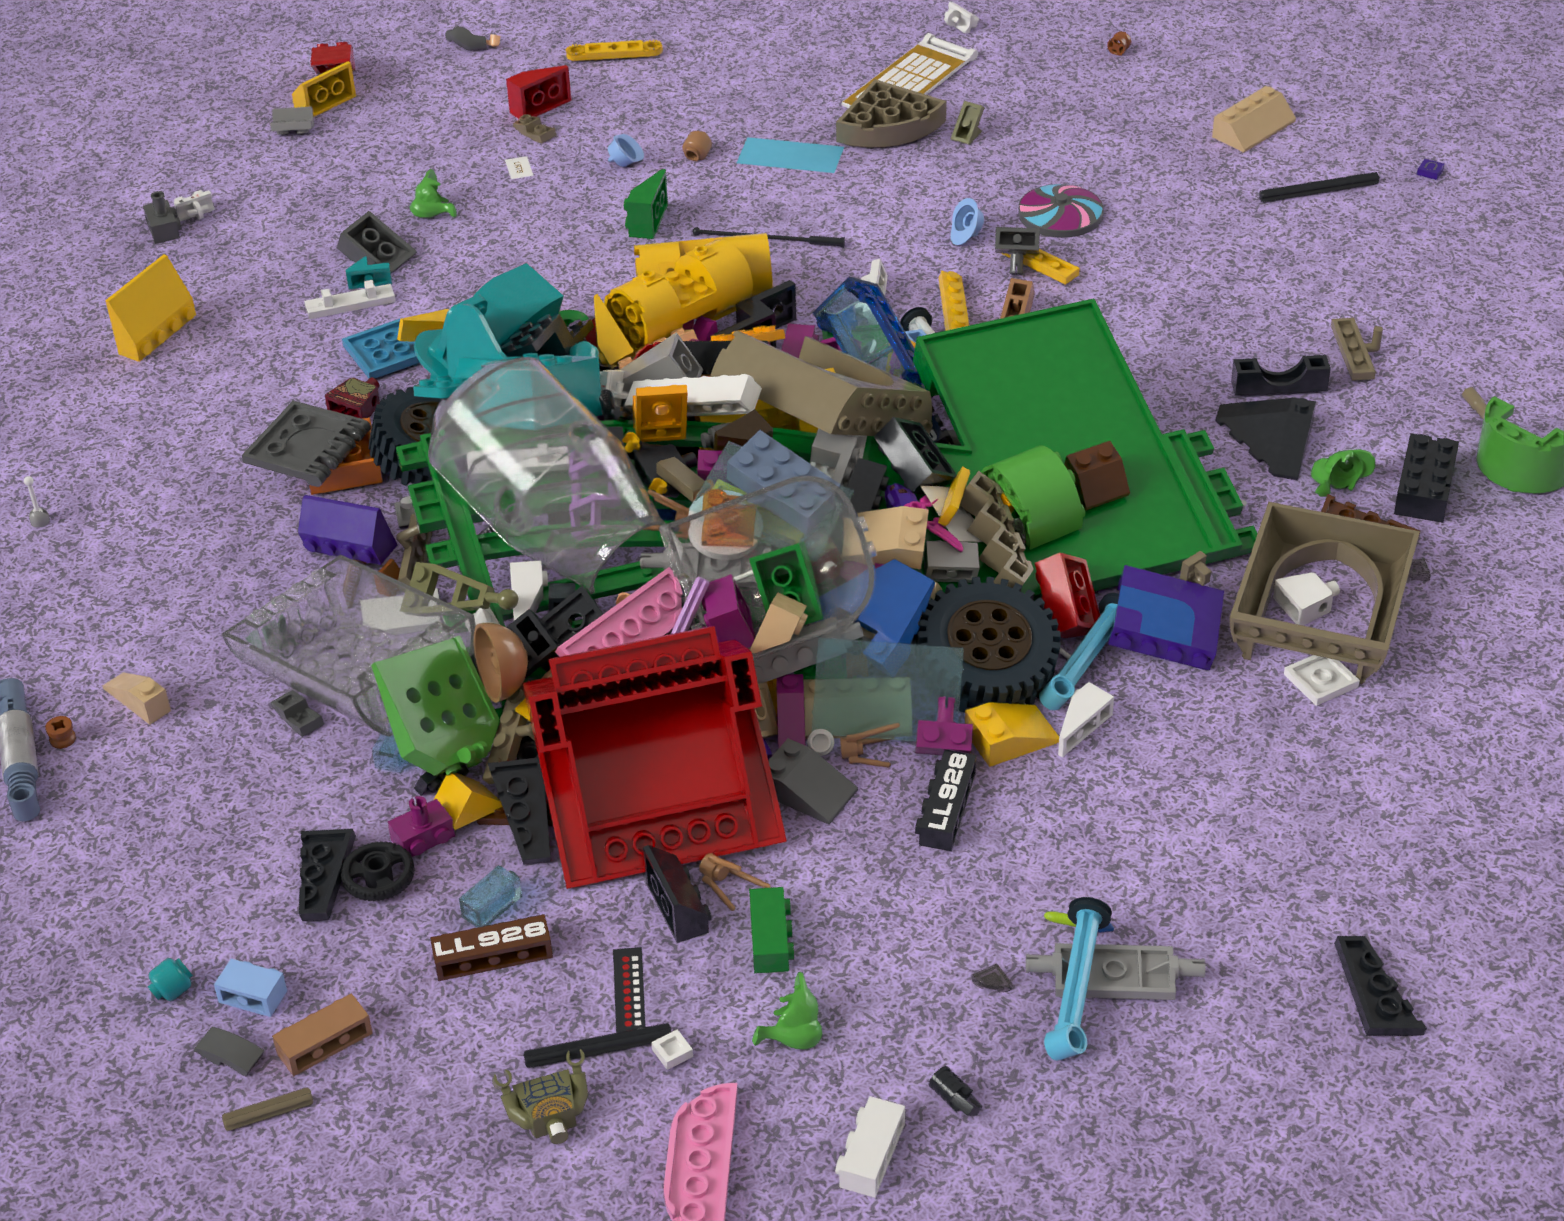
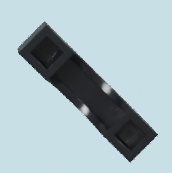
[1231,355,1331,396]

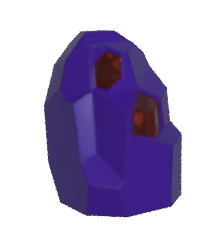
[884,483,918,508]

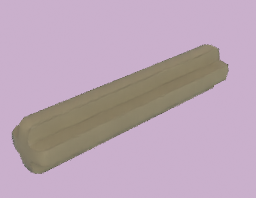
[222,1087,313,1131]

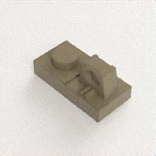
[1180,551,1212,586]

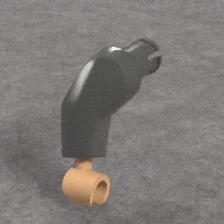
[445,26,501,51]

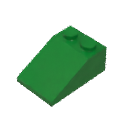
[624,169,668,239]
[749,541,824,625]

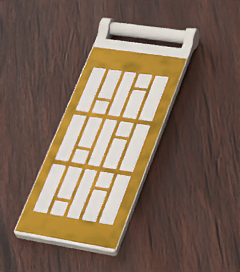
[842,33,978,108]

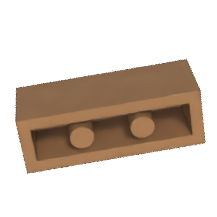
[272,993,373,1077]

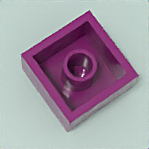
[701,574,756,648]

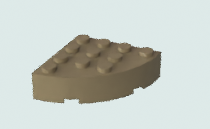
[836,79,947,147]

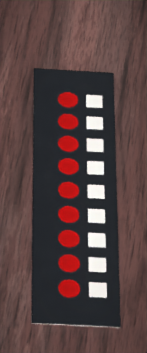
[613,947,646,1033]

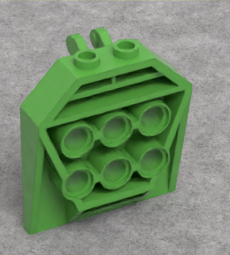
[371,635,500,776]

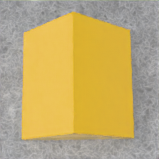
[433,772,502,830]

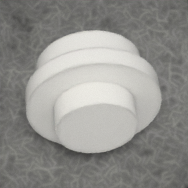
[807,729,834,756]

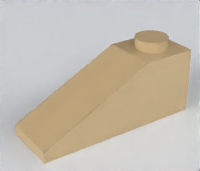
[102,672,171,725]

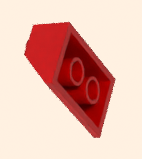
[1035,553,1100,638]

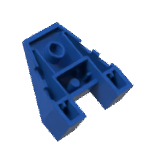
[809,559,935,678]

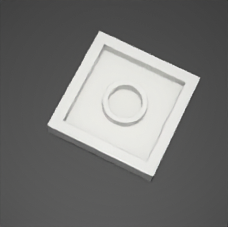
[1284,655,1360,706]

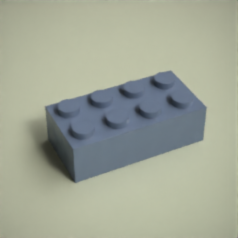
[727,430,841,535]

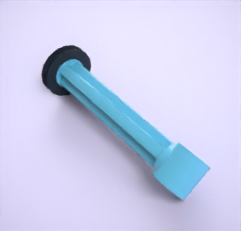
[1039,592,1119,711]
[1044,897,1112,1061]

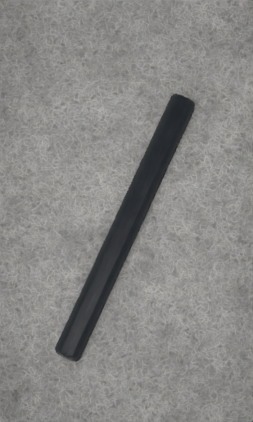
[1259,172,1380,203]

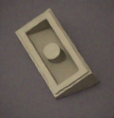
[657,457,711,502]

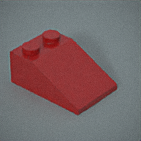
[310,42,355,74]
[506,65,572,119]

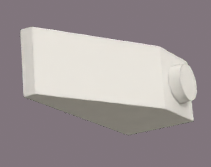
[510,561,548,620]
[1058,682,1114,757]

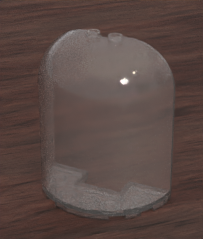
[658,476,877,661]

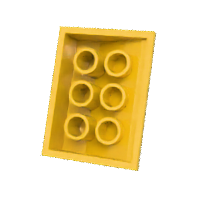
[105,254,196,362]

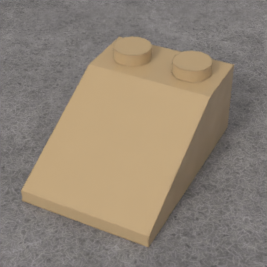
[844,506,929,569]

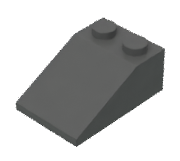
[336,211,417,274]
[768,738,858,825]

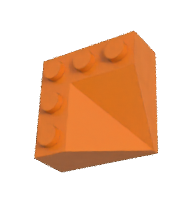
[309,417,382,495]

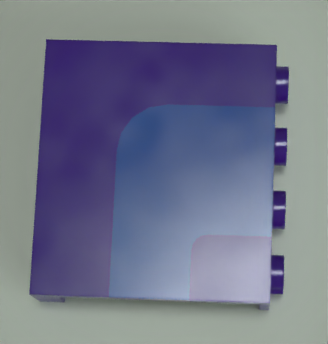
[1108,565,1224,670]

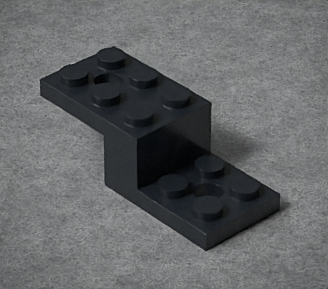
[714,280,797,348]
[500,314,595,357]
[470,586,604,679]

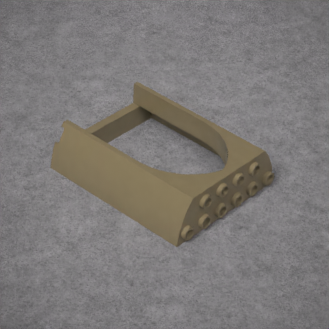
[710,331,933,436]
[1229,501,1420,684]

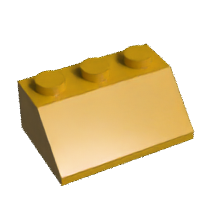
[292,61,356,117]

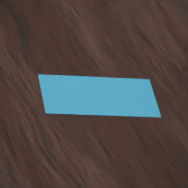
[736,137,844,173]

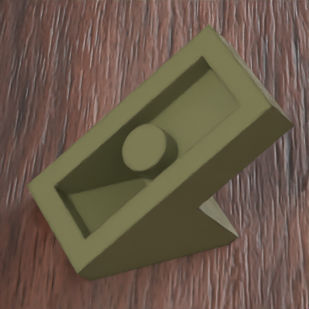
[951,101,985,145]

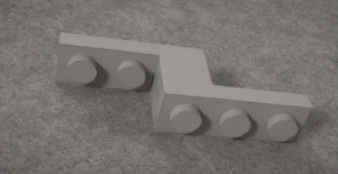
[810,429,860,510]

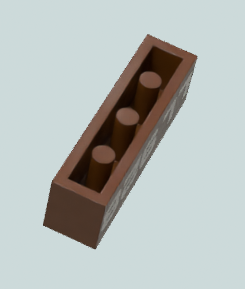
[430,914,553,981]

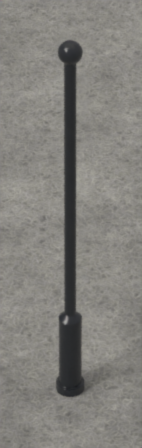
[692,227,845,248]

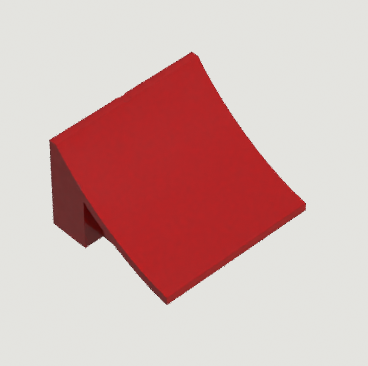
[522,626,787,889]

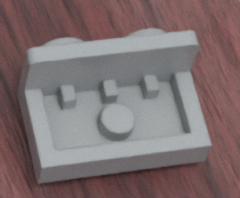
[270,106,314,134]

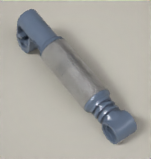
[0,678,40,822]

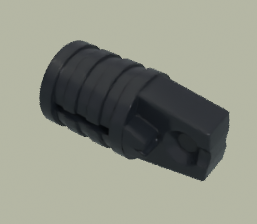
[929,1066,983,1116]

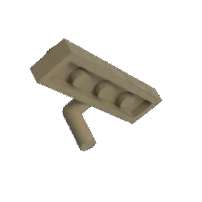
[1331,317,1383,381]
[396,513,433,590]
[482,685,535,785]

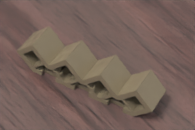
[960,471,1034,588]

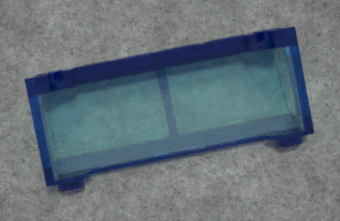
[813,277,934,398]

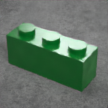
[749,887,794,974]

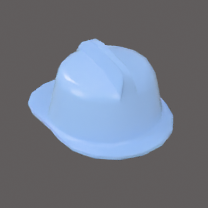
[607,134,644,167]
[951,198,984,246]

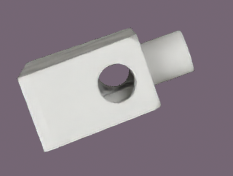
[1273,572,1340,626]

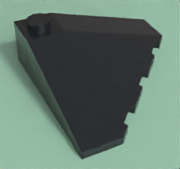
[1215,397,1316,481]

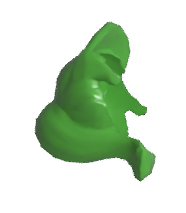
[410,169,457,218]
[1311,449,1376,497]
[752,972,823,1049]

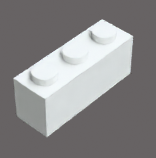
[835,1096,905,1198]

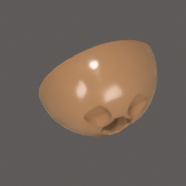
[474,623,528,703]

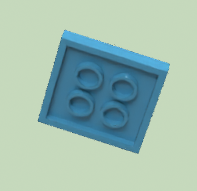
[342,318,420,379]

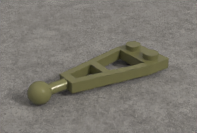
[402,562,518,616]

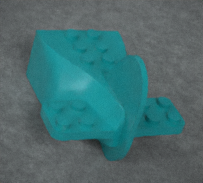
[414,263,564,381]
[413,304,602,430]

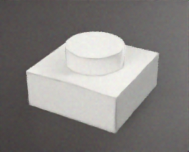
[651,1029,693,1070]

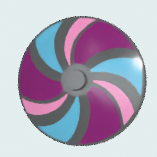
[1018,184,1104,238]

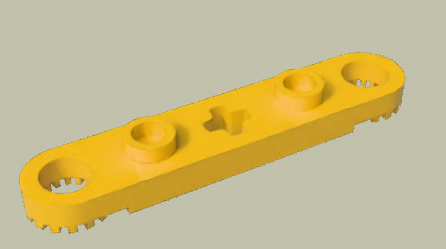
[566,40,663,61]

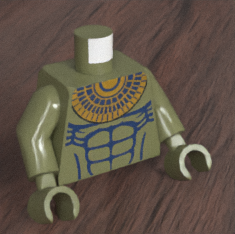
[492,1049,588,1144]

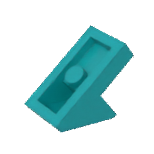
[346,256,392,289]

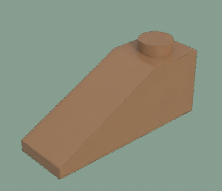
[1000,278,1035,319]

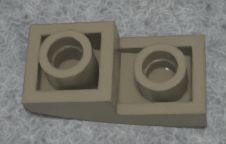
[512,114,557,143]

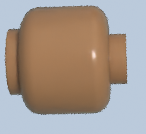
[682,131,712,161]

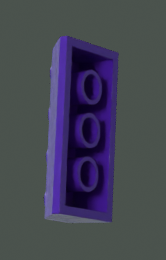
[298,495,398,565]

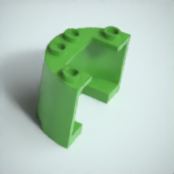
[1476,396,1564,493]
[981,445,1085,550]

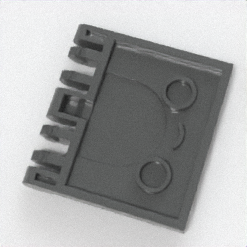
[242,400,371,487]

